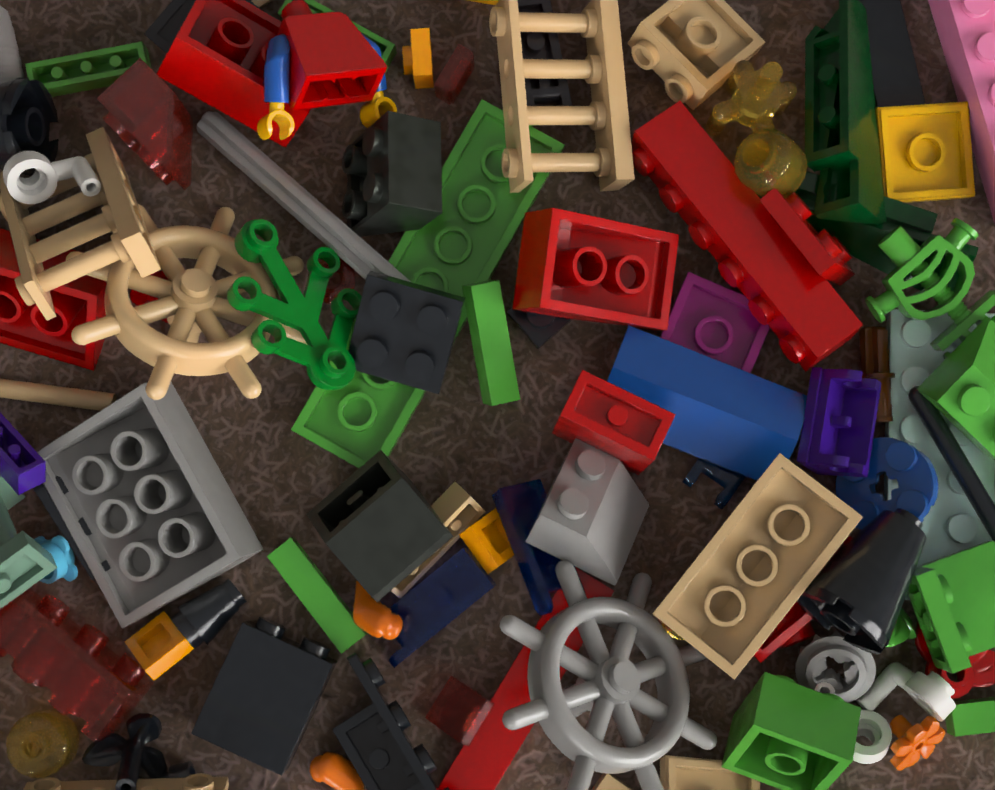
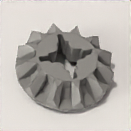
[795,630,876,703]

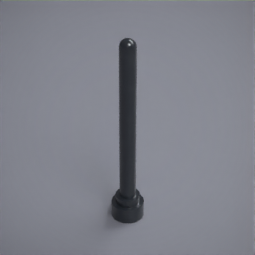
[908,386,995,541]

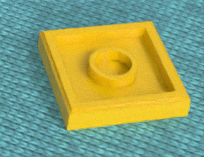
[876,101,975,203]

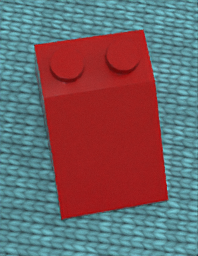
[512,207,679,331]

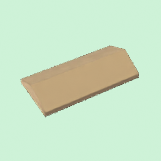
[653,453,863,680]

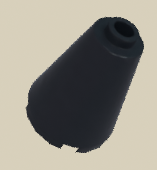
[0,78,59,176]
[797,508,927,654]

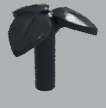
[82,713,167,790]

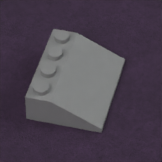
[37,382,264,629]

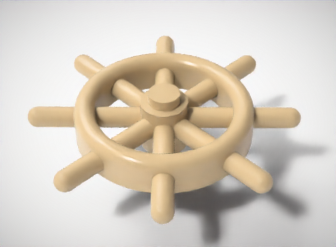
[66,204,307,400]

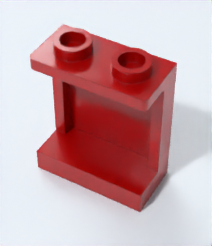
[552,370,676,475]

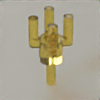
[705,60,797,157]

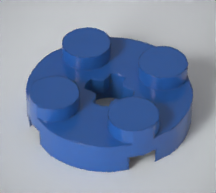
[836,437,938,530]

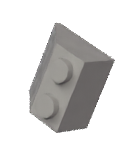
[525,438,649,586]

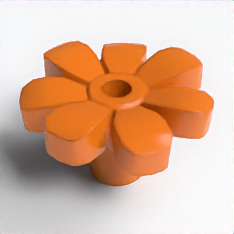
[889,715,945,771]

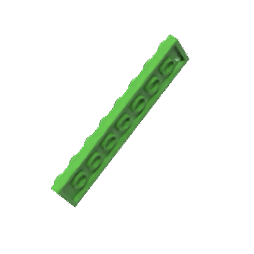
[291,99,565,468]

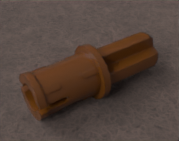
[859,326,895,422]

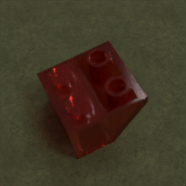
[97,58,193,190]

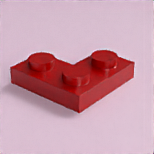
[760,187,855,286]

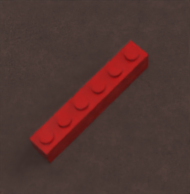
[631,101,863,372]

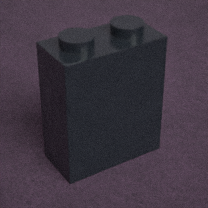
[191,616,337,776]

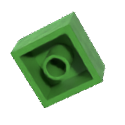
[721,672,861,790]

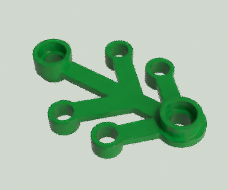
[227,219,362,390]

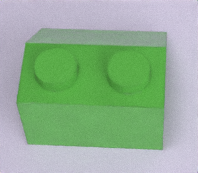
[917,317,995,460]

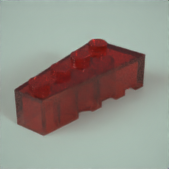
[0,588,154,742]

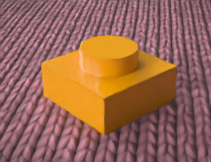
[402,28,434,89]
[459,507,527,574]
[124,611,194,681]

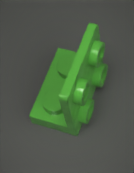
[907,541,995,674]

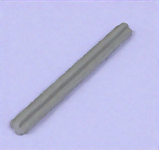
[196,111,411,282]

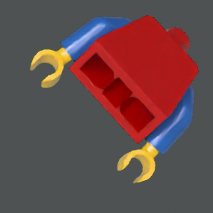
[257,0,397,140]

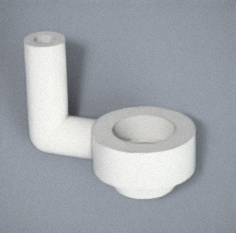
[3,151,101,204]
[855,662,956,722]
[815,682,892,764]

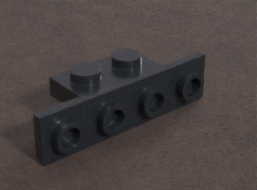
[332,653,450,790]

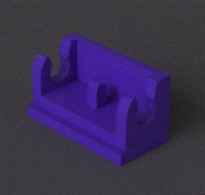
[797,367,882,477]

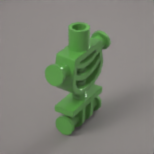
[865,218,995,359]

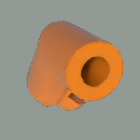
[353,581,403,640]
[310,752,365,790]

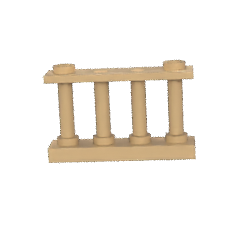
[489,0,635,193]
[0,127,161,321]

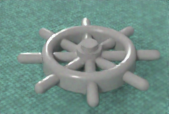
[500,560,717,790]

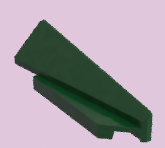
[805,0,886,225]
[747,165,979,291]

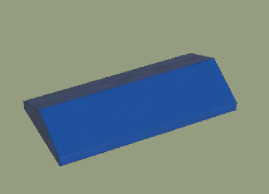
[606,325,807,481]

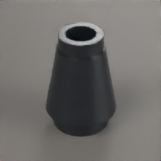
[170,579,247,649]

